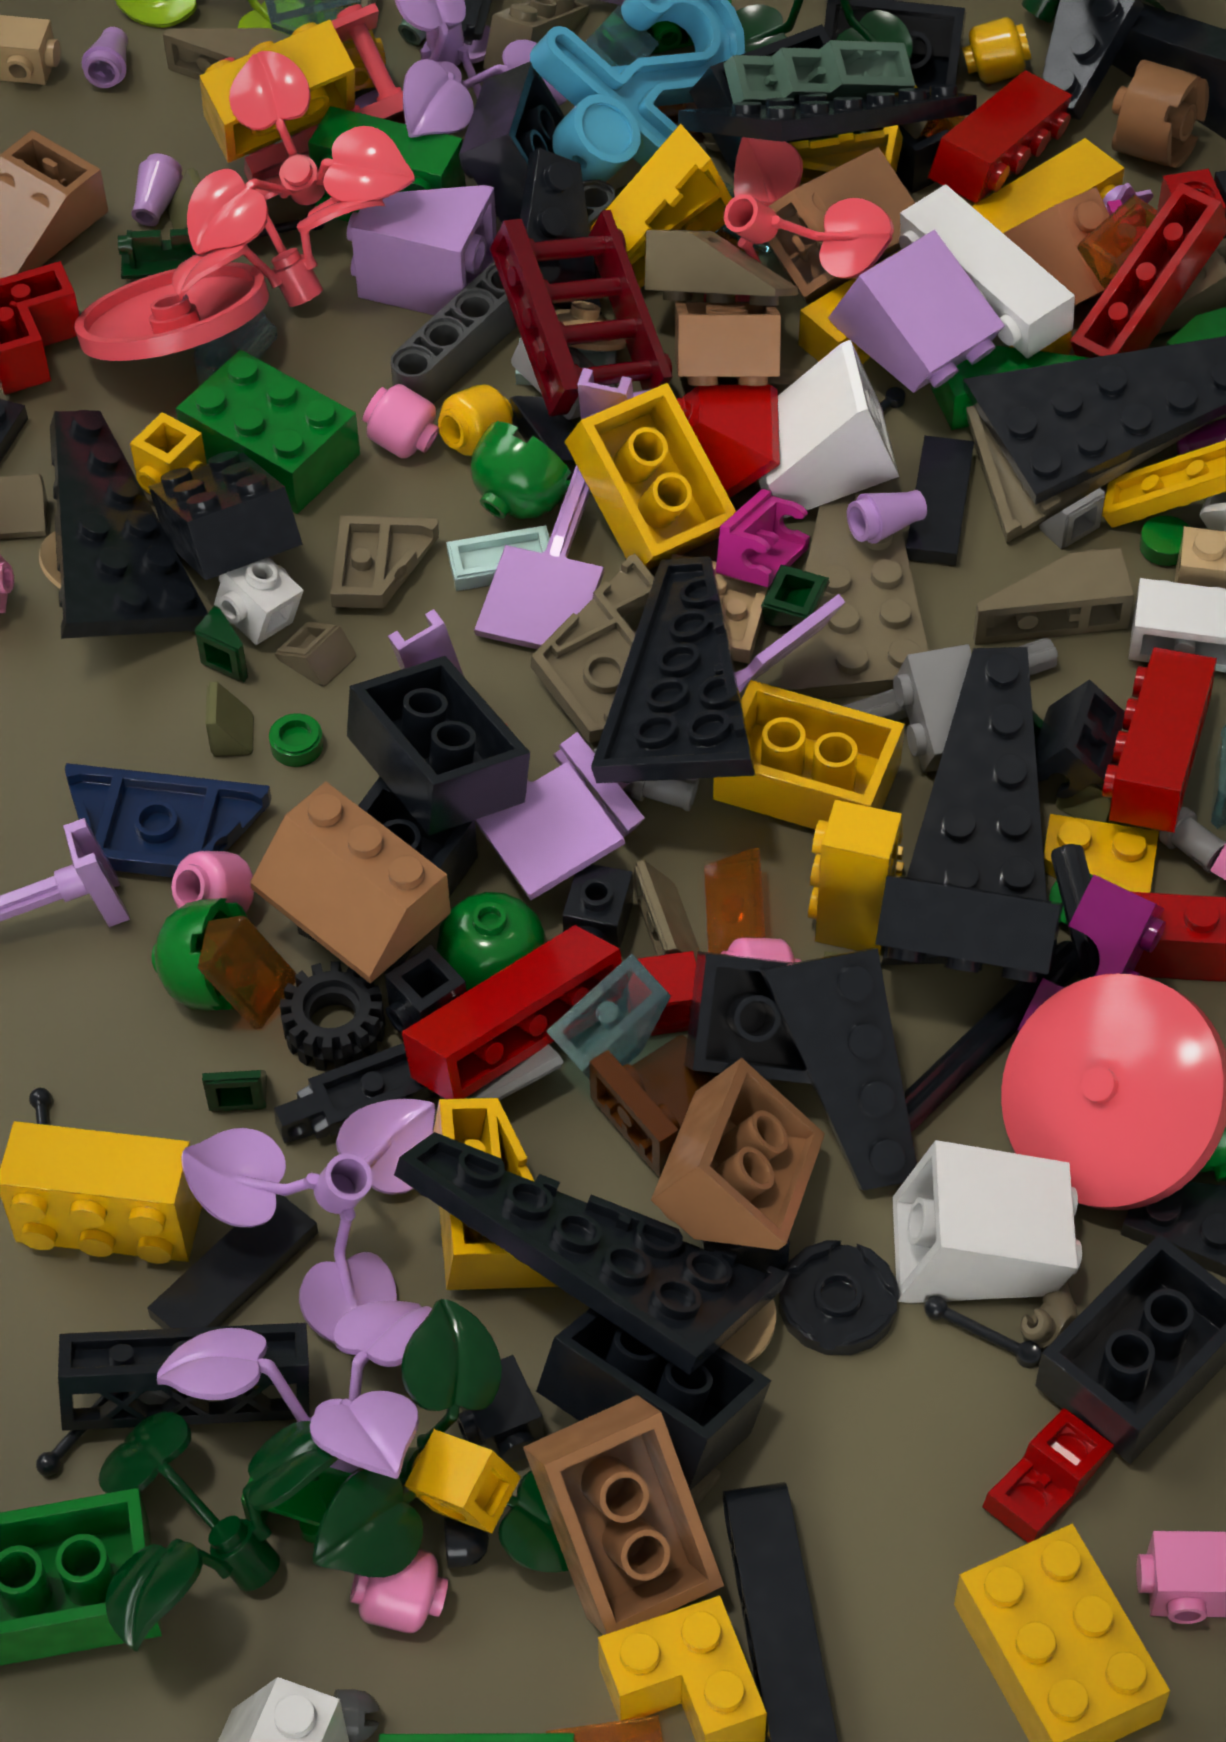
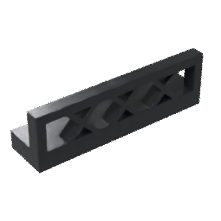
[58,1323,310,1431]

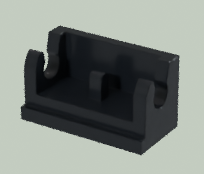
[1035,679,1125,798]

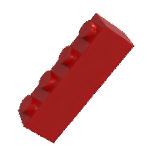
[928,70,1073,204]
[1070,182,1226,358]
[1102,647,1217,833]
[1132,892,1226,982]
[402,925,627,1099]

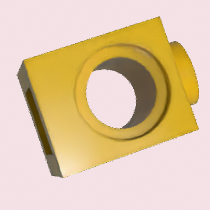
[404,1429,521,1534]

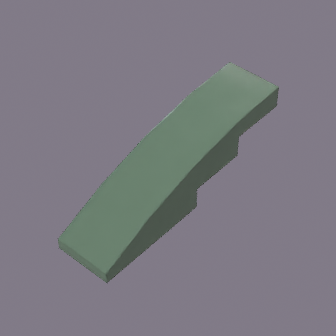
[723,40,915,104]

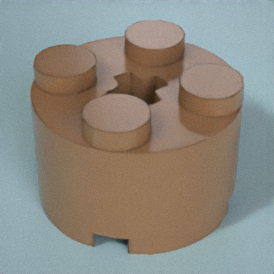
[1112,59,1209,168]

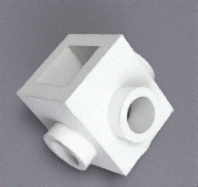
[214,557,304,645]

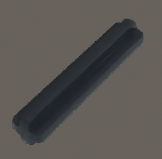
[1051,844,1100,980]

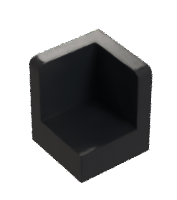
[888,125,949,193]

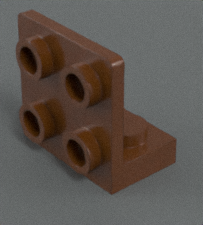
[589,1035,719,1178]

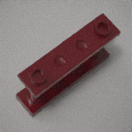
[490,210,673,416]

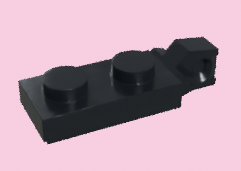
[274,1043,438,1143]

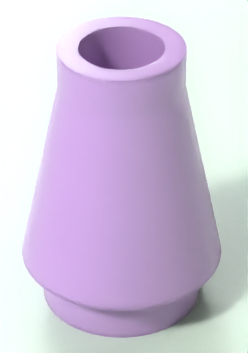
[81,27,128,88]
[131,153,183,226]
[847,490,927,544]

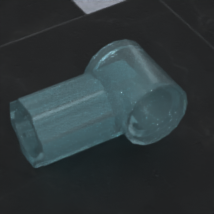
[194,312,277,386]

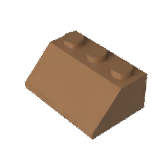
[250,781,451,984]
[651,1058,825,1250]

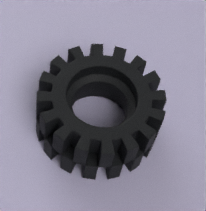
[280,961,386,1071]

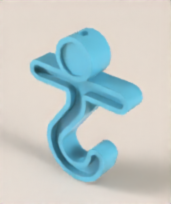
[530,0,745,182]

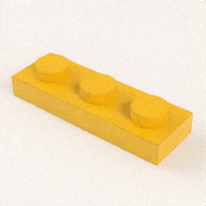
[1102,440,1226,528]

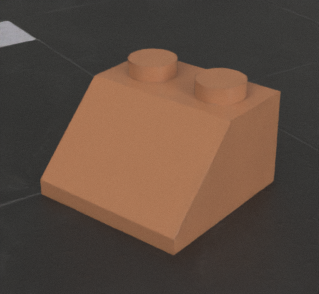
[1003,187,1129,309]

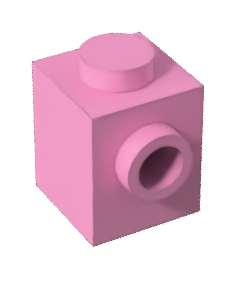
[1136,1531,1226,1624]

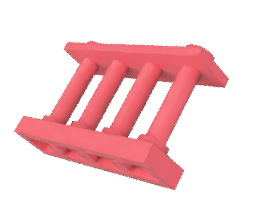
[220,3,406,181]

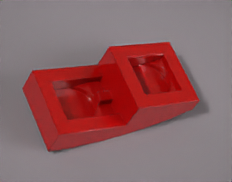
[982,1408,1114,1543]

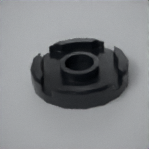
[779,1240,898,1355]

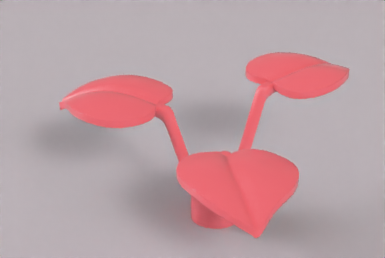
[187,51,415,255]
[703,137,894,302]
[172,175,385,307]

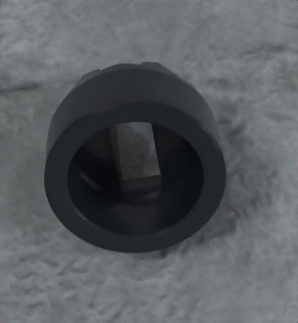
[444,1517,489,1568]

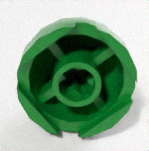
[471,421,571,519]
[437,892,547,991]
[152,898,256,1011]

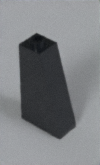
[1112,3,1226,140]

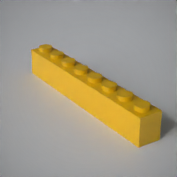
[798,138,1125,364]

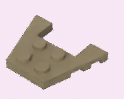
[531,553,745,743]

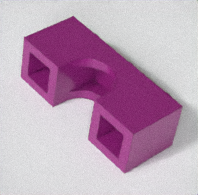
[1017,874,1166,1031]

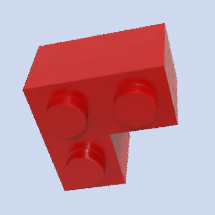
[0,261,80,395]

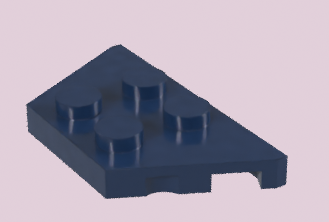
[64,763,272,877]

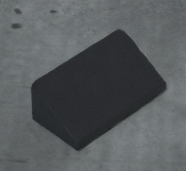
[510,396,576,480]

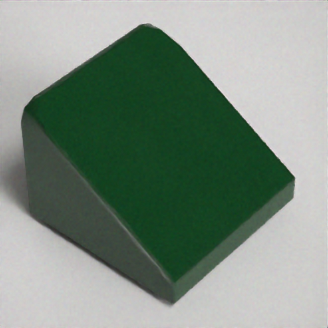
[761,564,830,626]
[195,606,248,682]
[202,1070,267,1111]

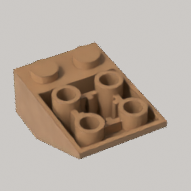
[0,130,108,279]
[766,147,915,305]

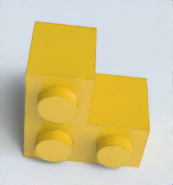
[598,1595,767,1742]

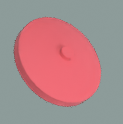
[74,262,269,361]
[1001,973,1226,1210]

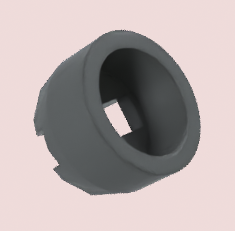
[334,1689,380,1742]

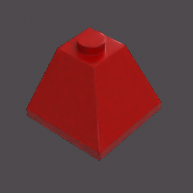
[677,385,780,498]

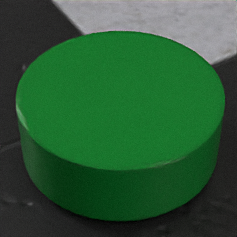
[1139,515,1189,566]
[269,713,324,767]

